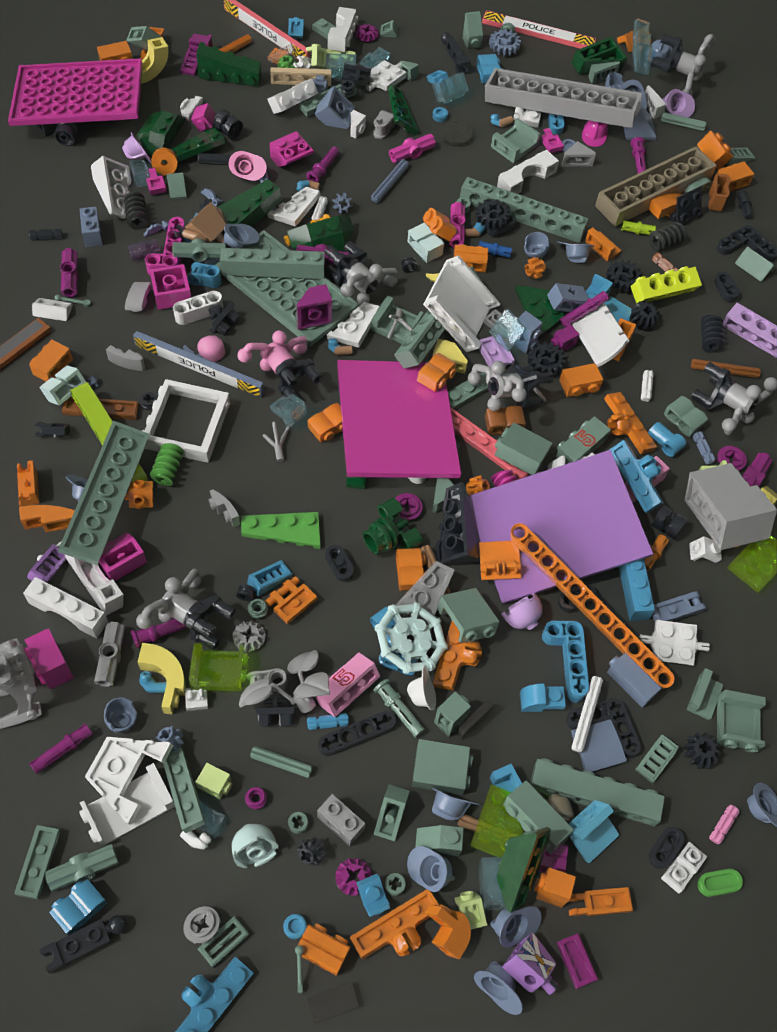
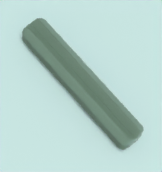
[661,112,706,131]
[250,746,312,778]

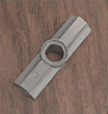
[94,622,125,687]

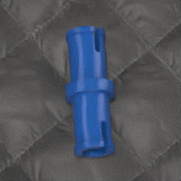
[479,241,512,258]

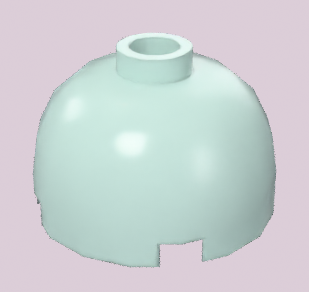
[232,824,278,868]

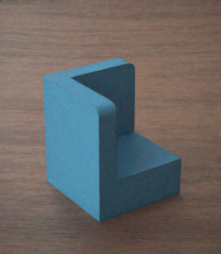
[586,274,613,295]
[490,764,522,801]

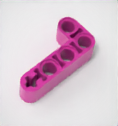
[145,217,185,276]

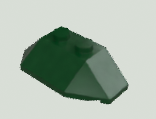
[137,111,186,158]
[287,214,354,251]
[496,827,551,913]

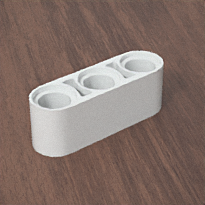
[173,291,223,325]

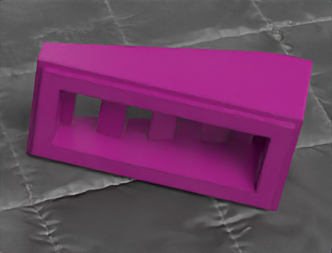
[180,45,198,76]

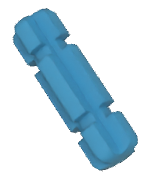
[307,713,349,730]

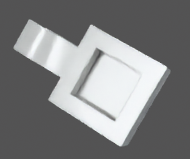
[293,56,320,69]
[513,107,541,128]

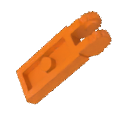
[568,887,633,917]

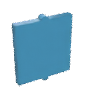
[605,296,631,323]

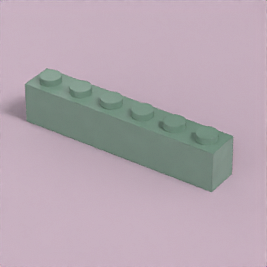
[220,248,324,279]
[530,758,665,827]

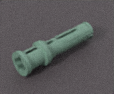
[373,679,425,738]

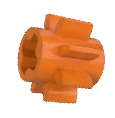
[525,257,546,279]
[466,475,490,495]

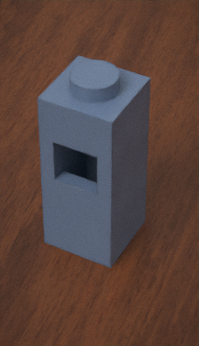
[607,653,661,708]

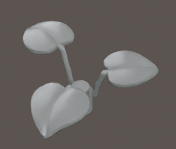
[239,650,330,713]

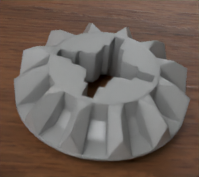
[233,620,265,652]
[183,906,221,944]

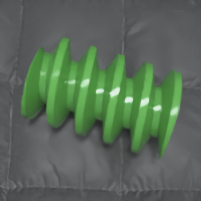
[150,443,184,486]

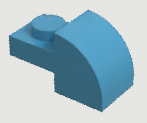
[520,684,566,712]

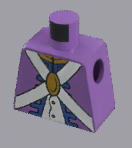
[502,932,559,995]

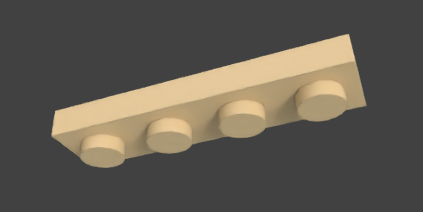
[271,67,331,86]

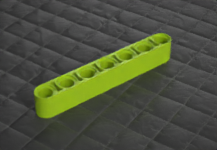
[70,382,148,481]

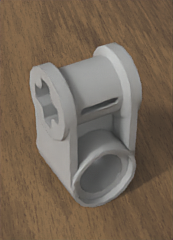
[373,110,396,139]
[247,668,288,694]

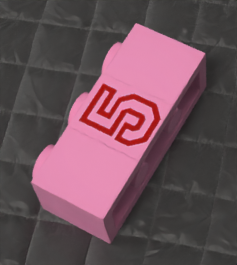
[315,653,380,717]

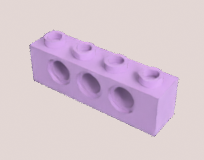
[723,303,777,358]

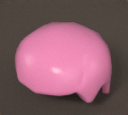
[197,336,225,362]

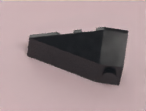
[436,482,480,566]

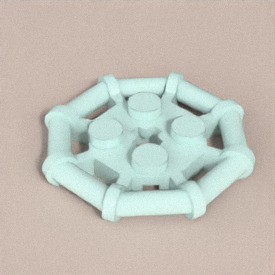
[375,602,448,674]

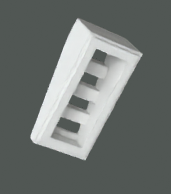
[645,86,666,119]

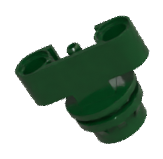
[363,498,423,554]

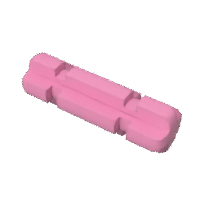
[709,805,739,845]

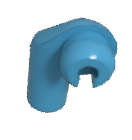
[139,671,167,693]

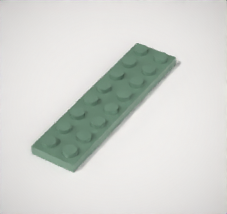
[58,421,150,565]

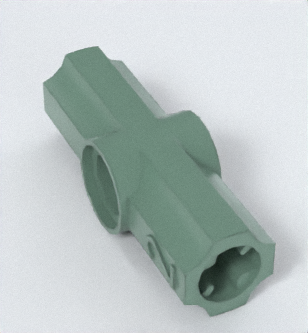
[172,239,226,262]
[45,844,119,892]

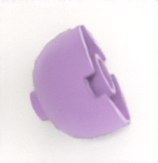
[502,592,543,630]

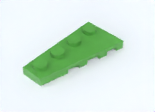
[241,512,320,549]

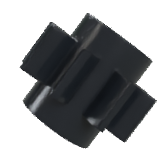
[297,836,326,866]

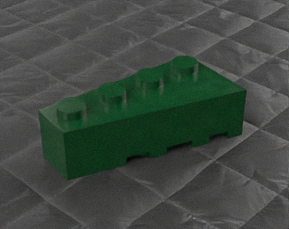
[196,41,262,87]
[218,179,282,232]

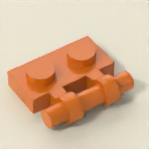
[265,576,317,625]

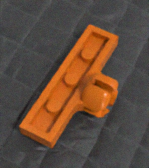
[604,392,657,454]
[432,621,482,691]
[350,889,440,960]

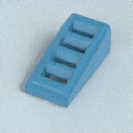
[247,560,292,597]

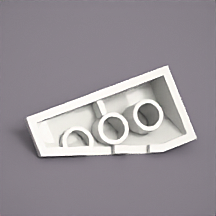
[91,156,131,219]

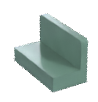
[735,247,776,281]
[687,668,723,720]

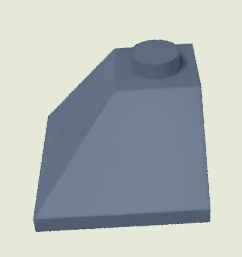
[315,86,355,129]
[623,105,657,140]

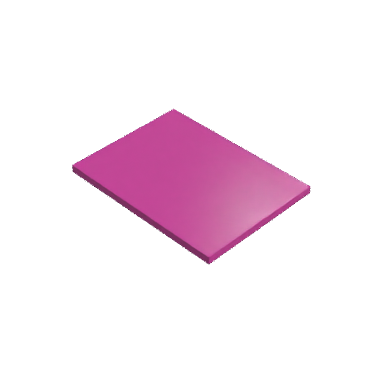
[8,59,143,126]
[337,360,461,478]

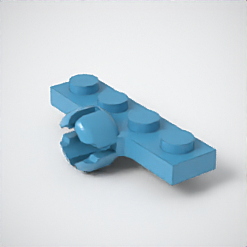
[610,440,663,513]
[175,957,253,1032]

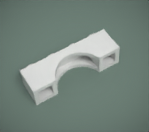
[328,7,358,52]
[497,150,559,194]
[65,555,123,615]
[23,577,108,639]

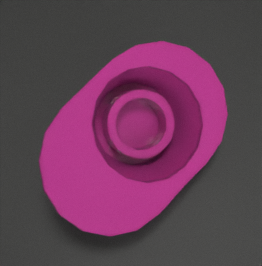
[582,120,608,147]

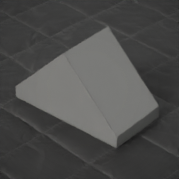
[562,141,596,167]

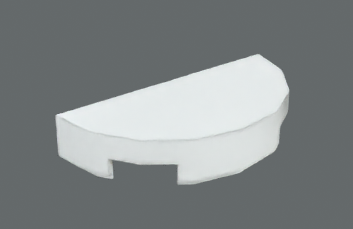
[180,96,203,121]

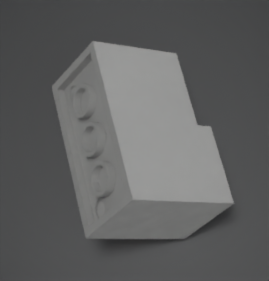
[684,463,777,550]

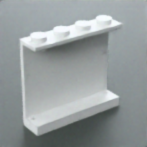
[423,255,500,352]

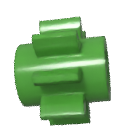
[277,55,296,68]

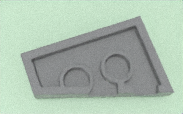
[395,561,454,624]

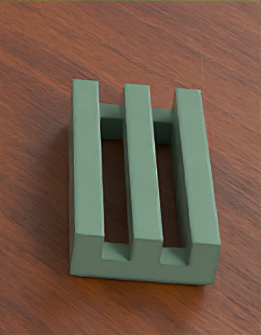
[198,916,249,968]

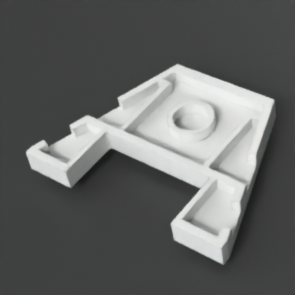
[85,737,174,825]

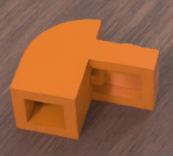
[425,905,471,959]

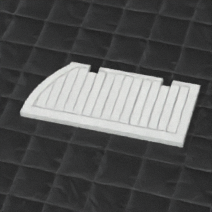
[571,303,629,367]

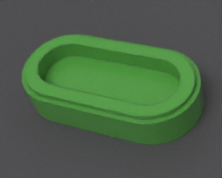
[697,869,743,897]

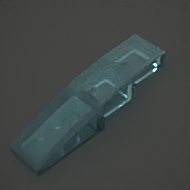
[632,18,652,76]

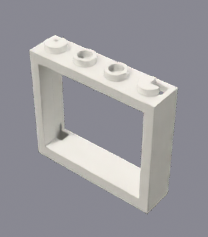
[142,379,230,463]

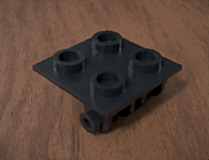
[670,186,702,225]

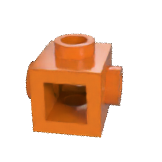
[125,480,153,509]

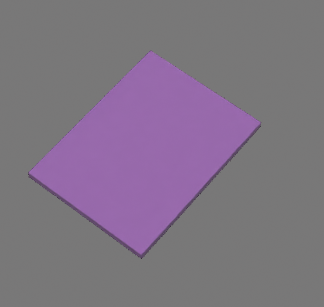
[468,450,653,605]

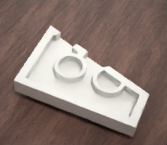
[267,187,321,227]
[327,302,380,348]

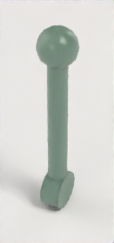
[55,294,91,307]
[295,945,304,993]

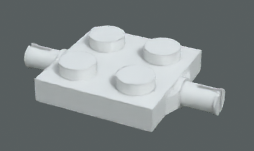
[366,60,406,92]
[639,620,710,666]

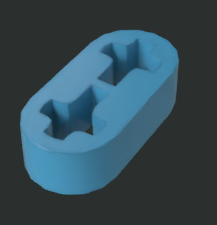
[548,114,564,135]

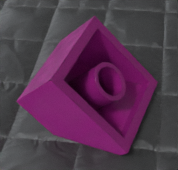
[296,284,332,330]

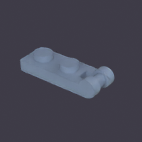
[652,591,707,622]

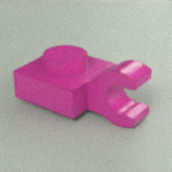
[542,128,564,153]
[146,168,166,195]

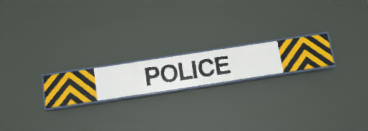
[133,331,264,398]

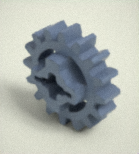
[489,29,521,56]

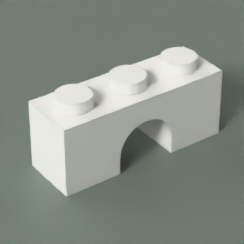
[267,79,318,114]

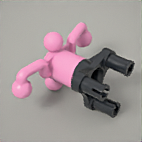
[237,330,323,405]

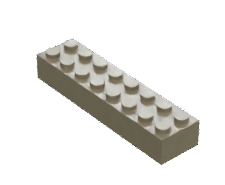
[595,146,717,226]

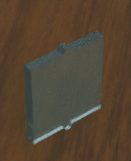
[489,309,527,352]

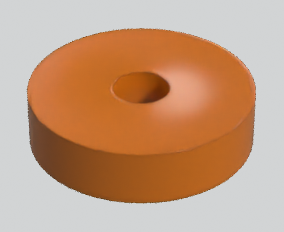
[151,148,178,175]

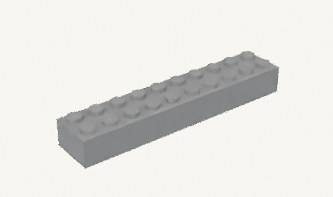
[485,68,642,128]

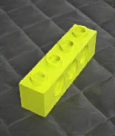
[631,266,702,304]

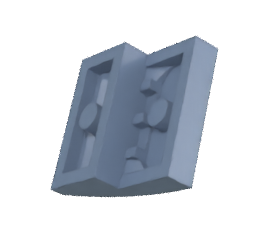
[571,719,626,772]

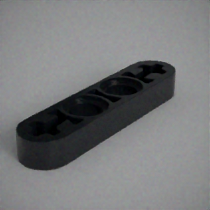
[318,711,396,756]

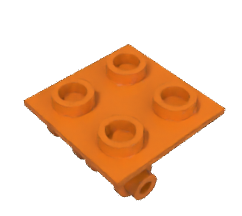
[479,540,521,581]

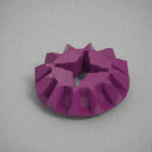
[355,23,378,42]
[717,446,747,470]
[395,493,422,520]
[335,858,371,896]

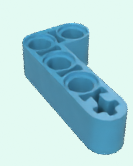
[542,621,589,703]

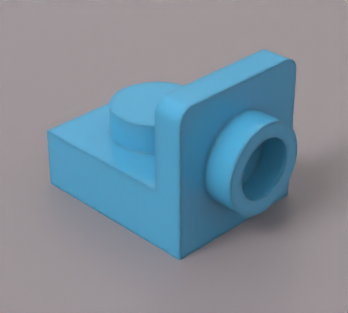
[288,17,304,39]
[427,70,451,93]
[356,874,390,916]

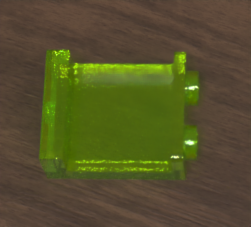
[189,643,248,691]

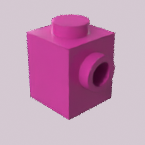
[191,103,216,132]

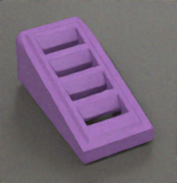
[27,544,67,583]

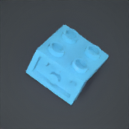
[569,800,619,863]

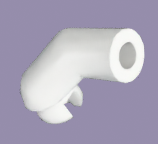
[180,831,211,849]

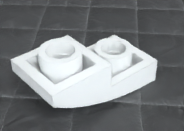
[661,842,707,893]

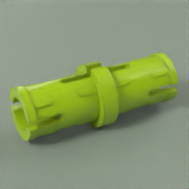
[621,220,656,235]

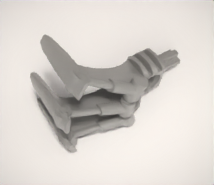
[0,638,42,729]

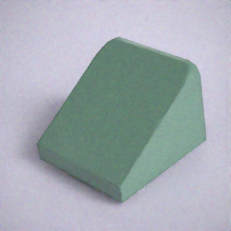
[380,20,398,38]
[400,61,419,81]

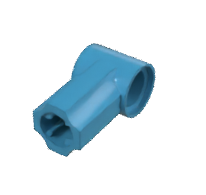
[648,422,686,457]

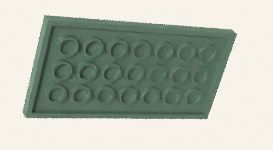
[215,230,359,347]

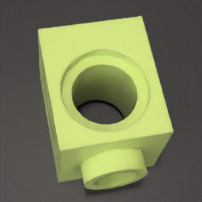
[196,763,232,799]

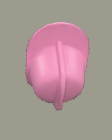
[229,151,267,181]

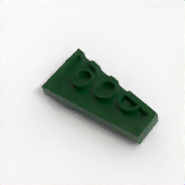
[388,84,420,136]
[163,127,225,164]

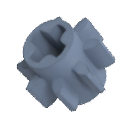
[312,75,328,95]
[332,193,352,213]
[156,726,184,752]

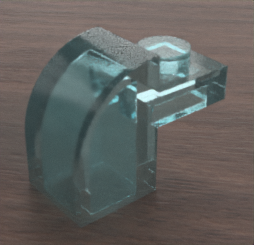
[270,394,307,427]

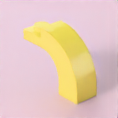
[141,37,168,84]
[138,643,186,715]

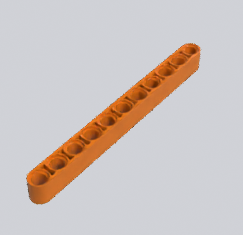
[510,523,674,689]

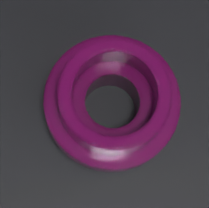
[245,787,267,810]

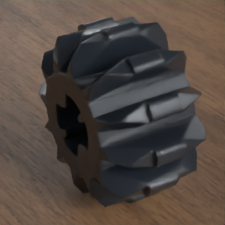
[630,300,660,330]
[684,732,721,769]

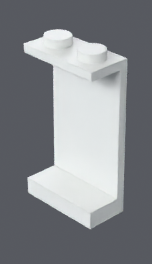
[79,763,175,847]

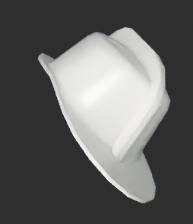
[407,665,436,711]

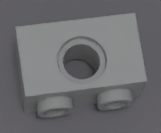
[317,794,365,846]

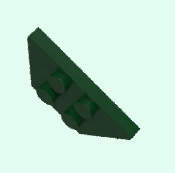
[515,285,564,339]

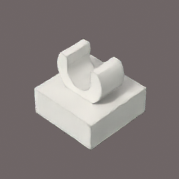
[185,686,208,711]

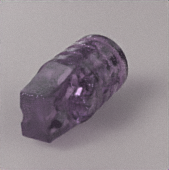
[127,240,160,260]

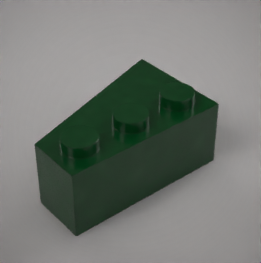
[571,37,627,74]

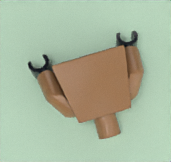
[173,199,226,243]

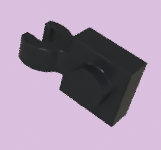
[34,422,70,438]

